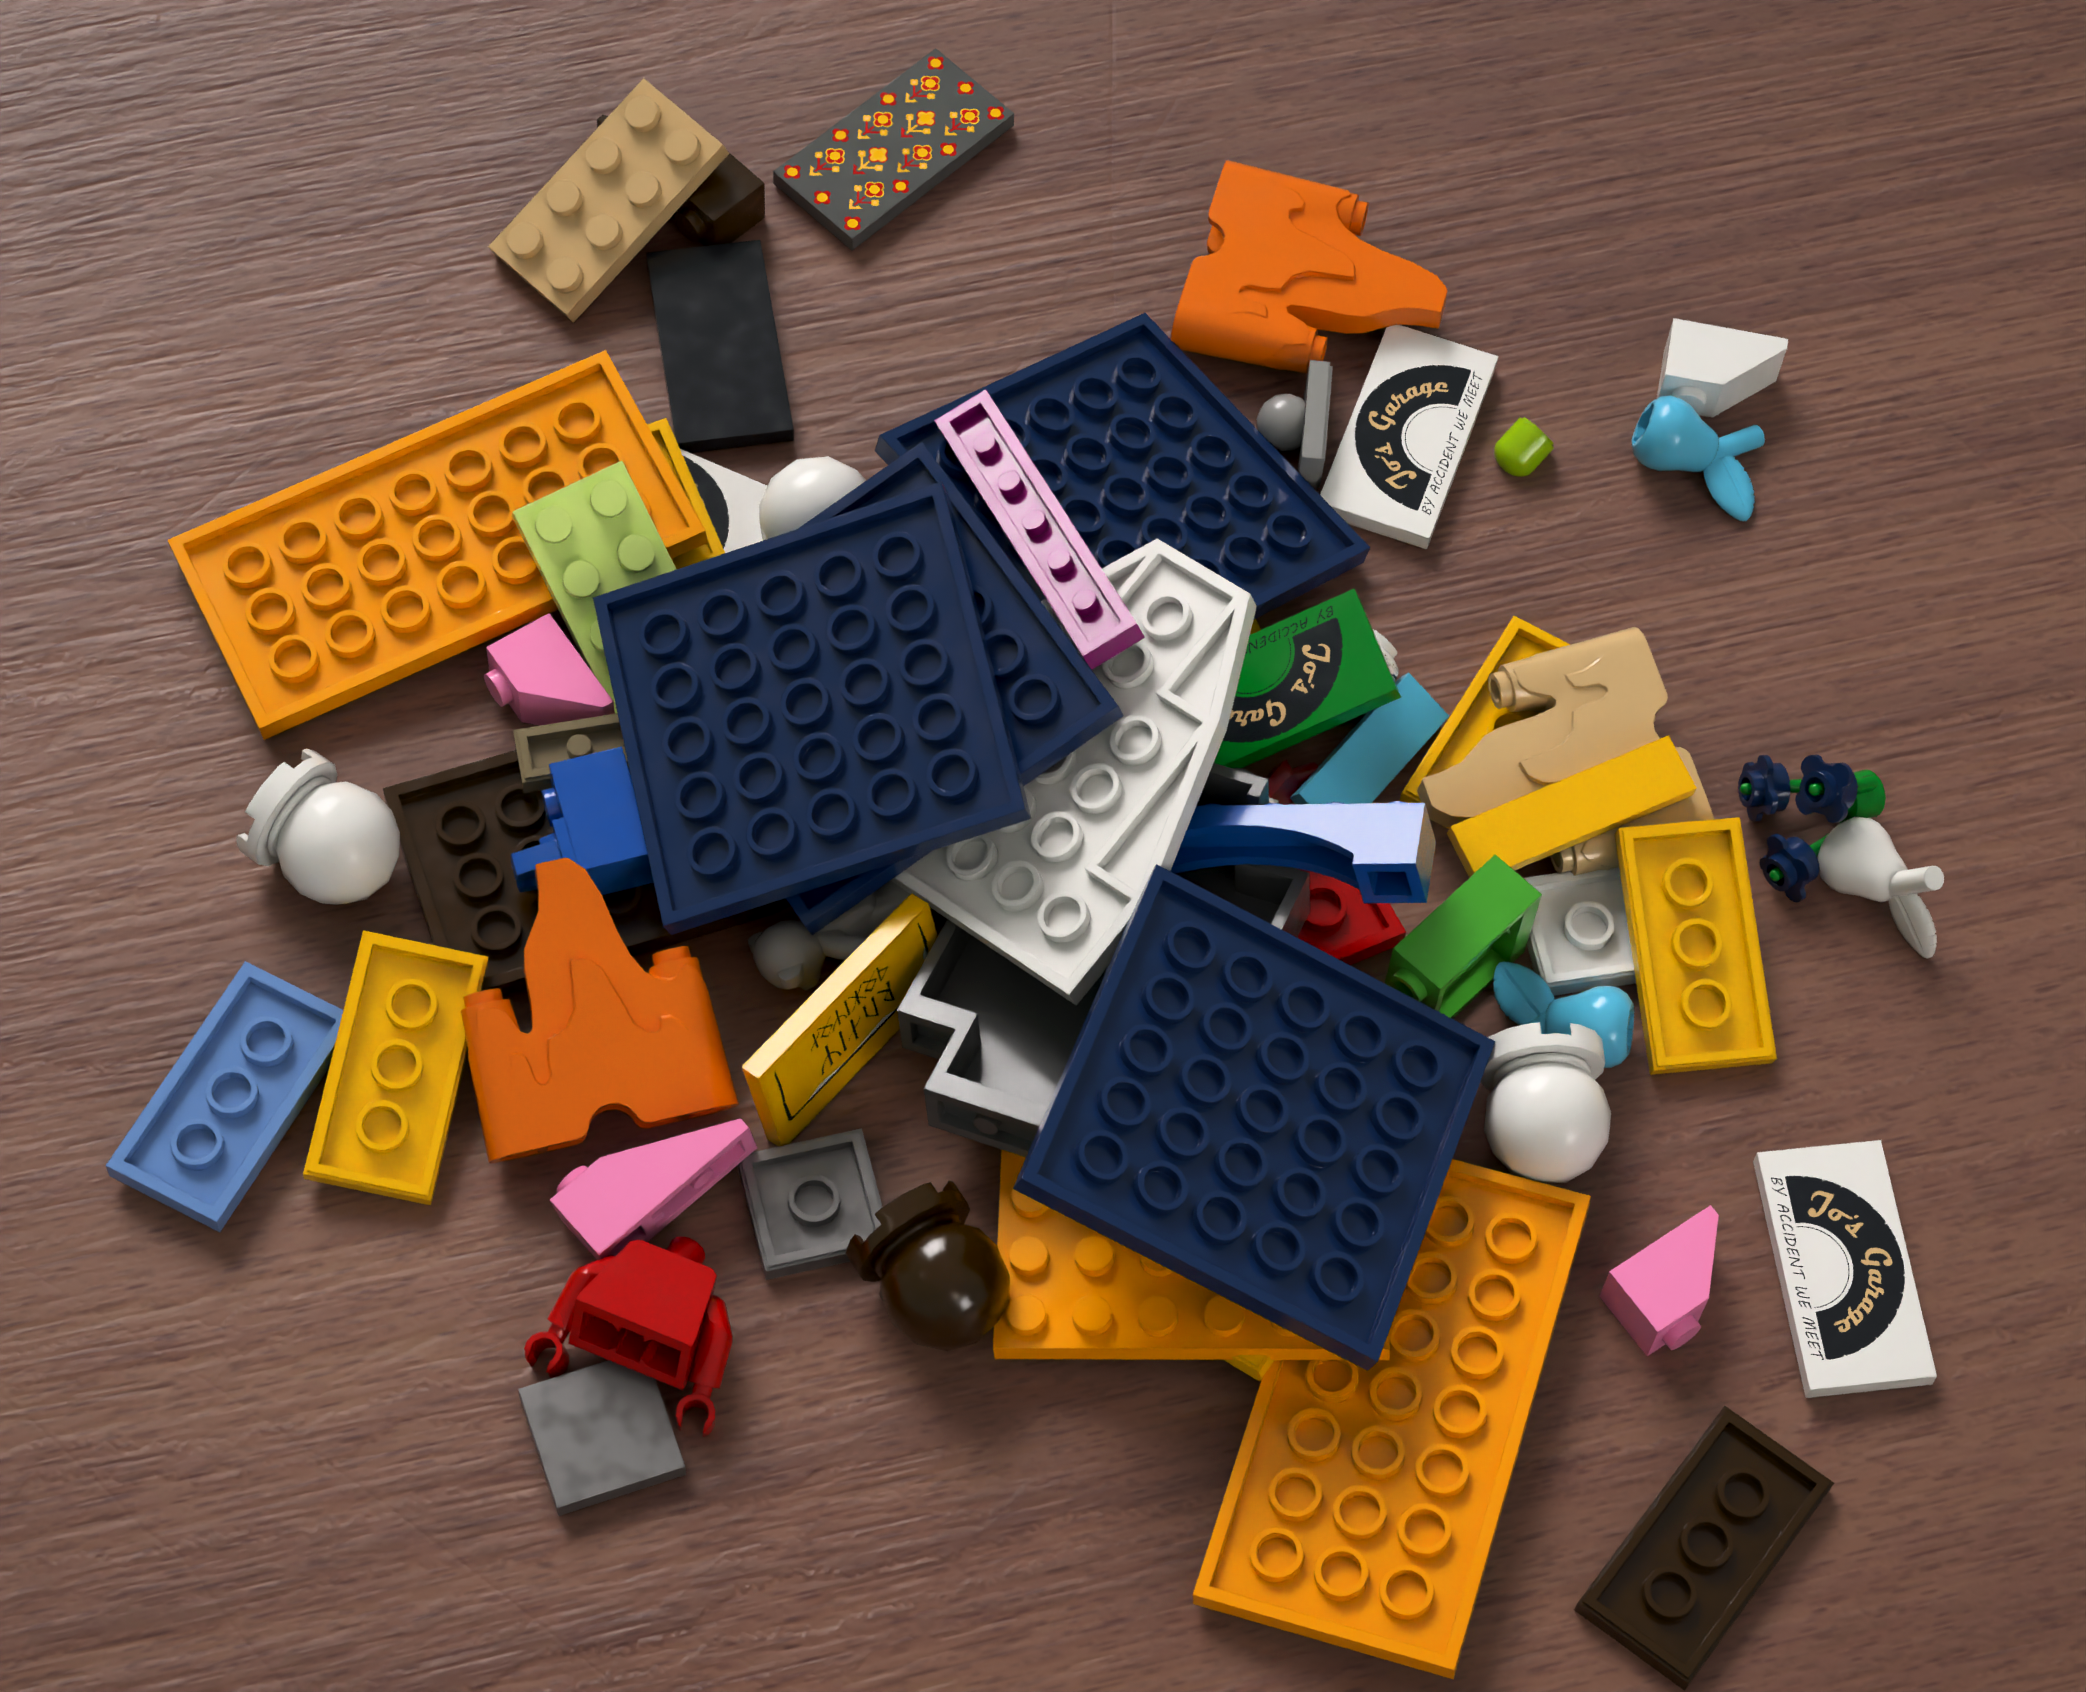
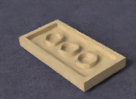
[488,78,729,323]

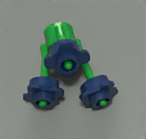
[1738,754,1886,902]

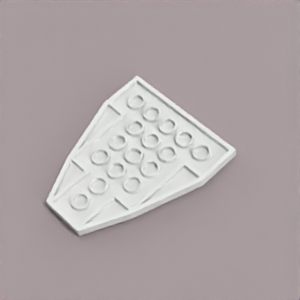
[890,539,1257,1006]

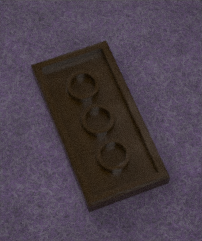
[1574,1406,1834,1691]

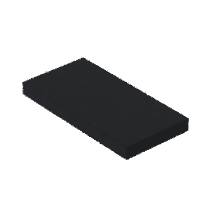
[646,240,794,453]

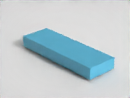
[1290,673,1449,804]

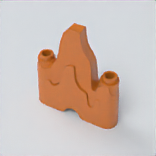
[1171,160,1447,374]
[461,858,739,1163]

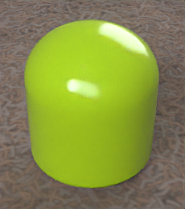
[1494,417,1554,477]

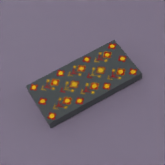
[773,48,1015,251]

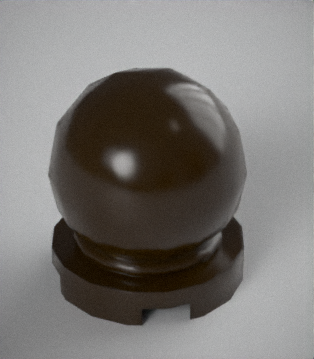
[846,1181,1010,1351]

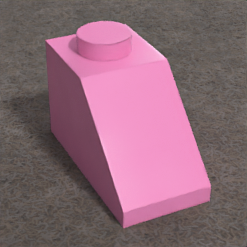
[484,613,615,726]
[1599,1205,1719,1356]

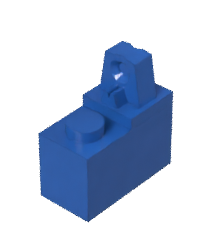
[511,746,654,895]

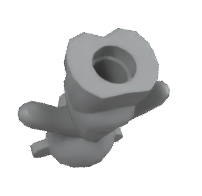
[748,881,911,990]

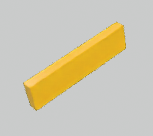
[1447,735,1697,878]

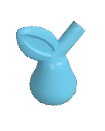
[1632,395,1765,521]
[1493,961,1634,1068]

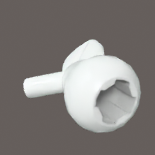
[1818,817,1944,959]

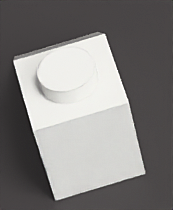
[1657,318,1788,418]

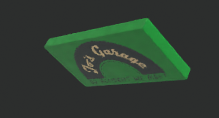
[1214,588,1401,768]

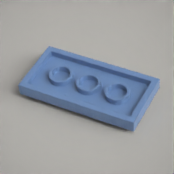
[106,961,343,1232]

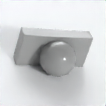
[1256,360,1333,490]

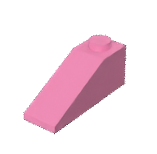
[550,1118,757,1260]

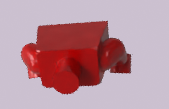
[524,1236,733,1437]

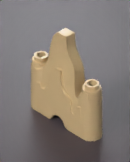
[1417,627,1714,876]

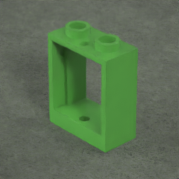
[1385,854,1542,1019]

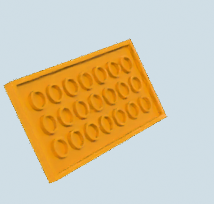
[168,350,708,740]
[1193,1159,1591,1679]

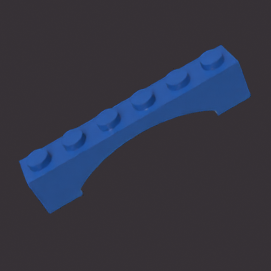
[1171,801,1436,903]

